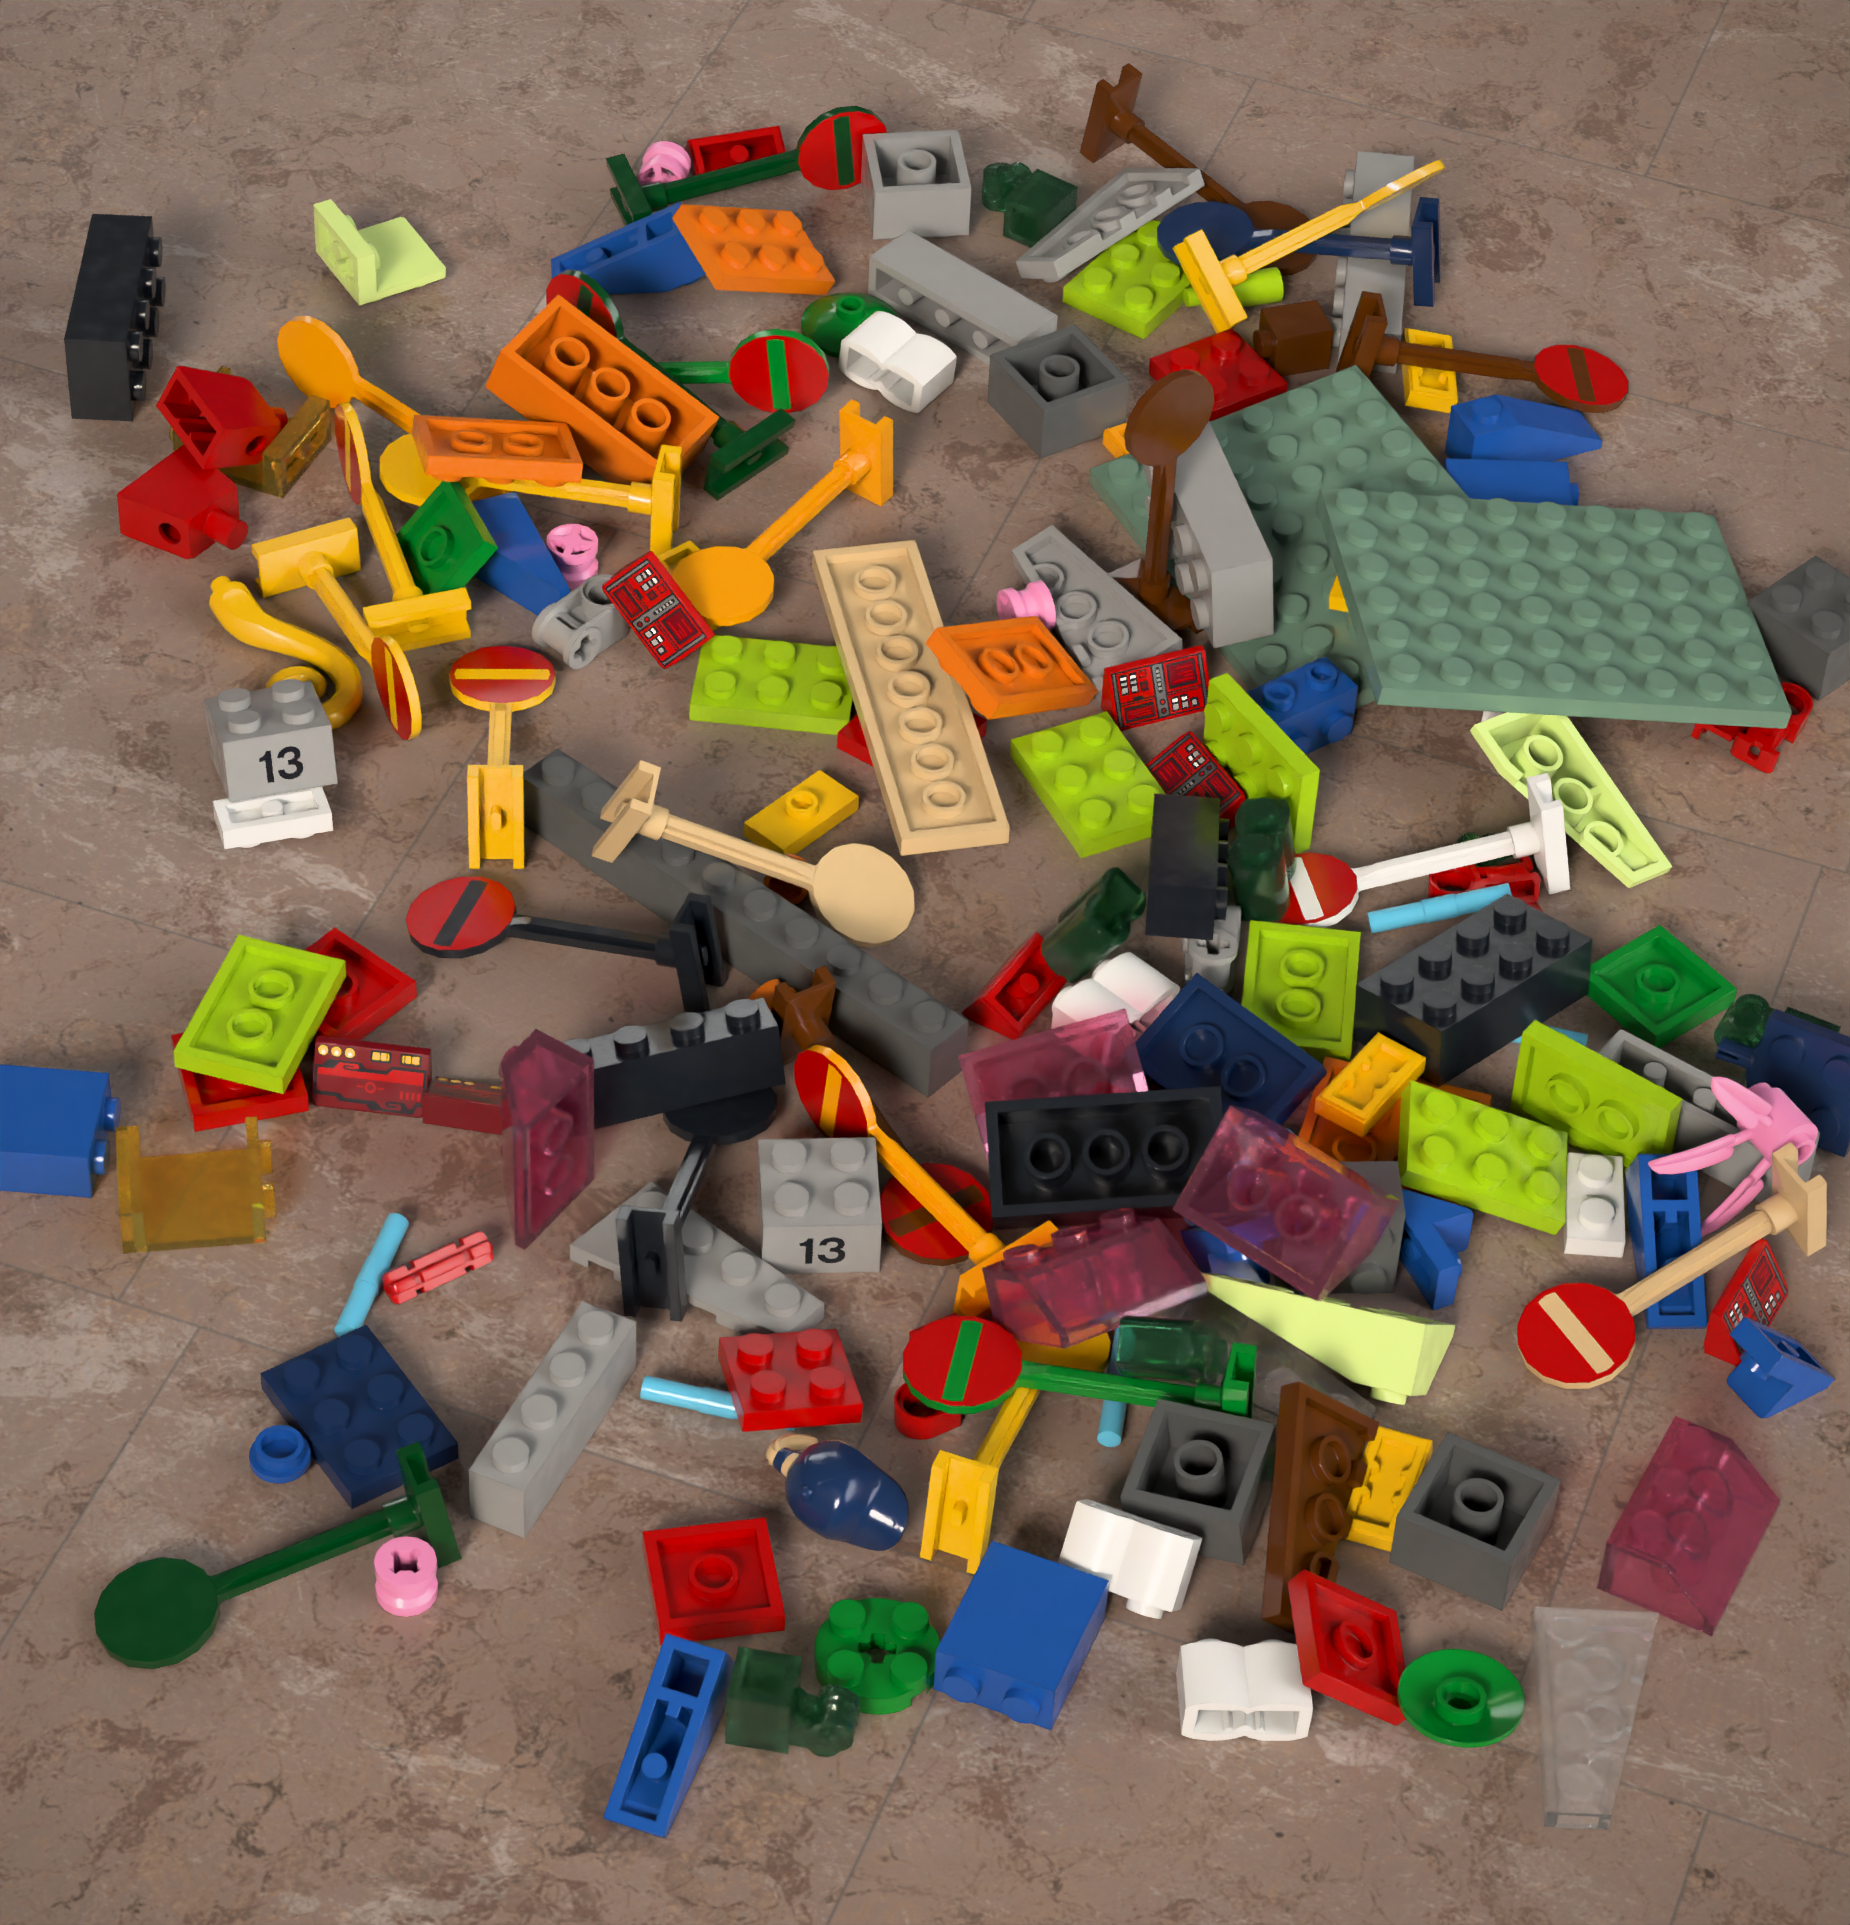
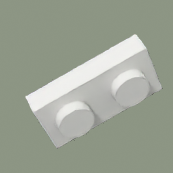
[213,786,333,849]
[1563,1152,1625,1258]

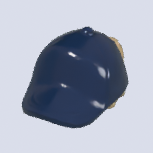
[766,1433,909,1551]

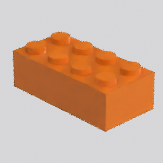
[485,294,720,485]

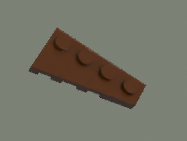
[1261,1381,1380,1635]

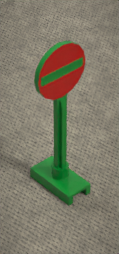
[657,329,830,413]
[903,1316,1257,1419]

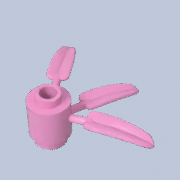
[1648,1076,1818,1237]

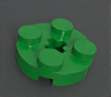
[814,1598,940,1715]

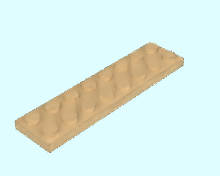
[812,540,1010,856]

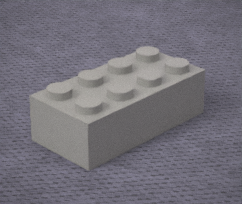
[1143,421,1274,649]

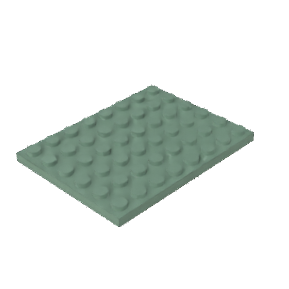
[1089,365,1469,709]
[1316,488,1792,729]

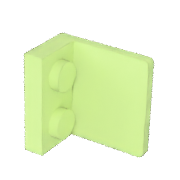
[313,199,446,306]

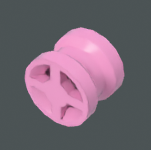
[637,141,691,186]
[546,524,598,589]
[996,580,1056,631]
[374,1536,438,1617]

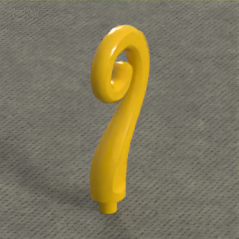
[209,576,363,730]

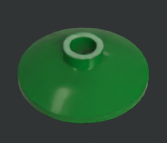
[801,292,898,358]
[1397,1649,1525,1748]

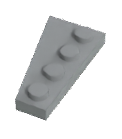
[1016,168,1205,283]
[1011,525,1183,706]
[570,1181,824,1335]

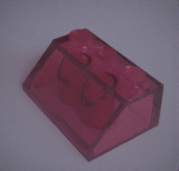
[958,1009,1149,1165]
[499,1029,594,1250]
[1172,1105,1401,1302]
[982,1208,1208,1349]
[1597,1416,1780,1636]

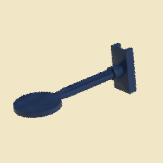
[1157,197,1442,307]

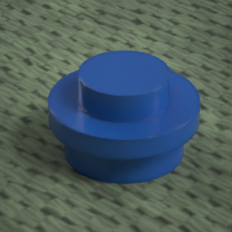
[249,1425,311,1484]

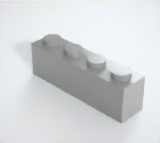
[868,230,1058,365]
[1598,1029,1820,1202]
[468,1301,636,1538]

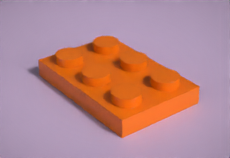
[672,204,836,295]
[412,415,583,487]
[926,616,1098,720]

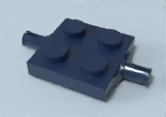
[1715,1009,1850,1158]

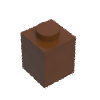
[1253,300,1334,377]

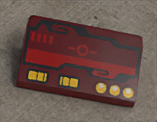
[312,1035,432,1118]
[422,1076,548,1140]

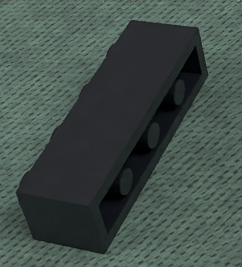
[1145,793,1229,940]
[541,998,786,1137]

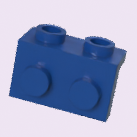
[1246,657,1358,755]

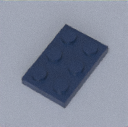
[1122,973,1327,1156]
[260,1325,459,1509]

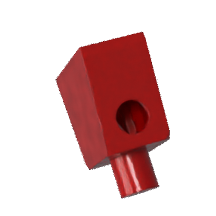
[156,366,288,469]
[117,445,248,559]

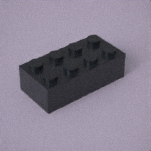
[64,214,166,422]
[1354,894,1592,1088]
[985,1086,1229,1230]

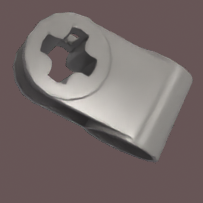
[532,574,630,669]
[1181,905,1241,996]

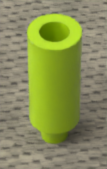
[1183,267,1284,313]

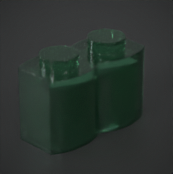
[1228,797,1297,921]
[1041,867,1146,983]
[1116,1315,1228,1385]

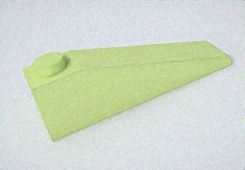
[1470,712,1672,888]
[1196,1272,1455,1405]

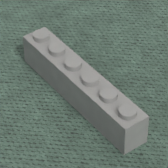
[1331,151,1414,374]

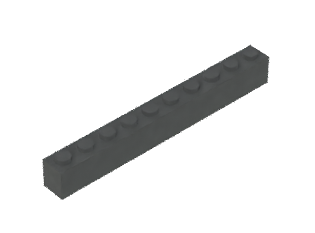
[524,749,969,1098]

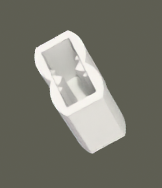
[838,311,957,413]
[1051,952,1180,1069]
[1058,1499,1203,1619]
[1176,1638,1313,1741]

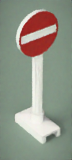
[1249,773,1570,928]

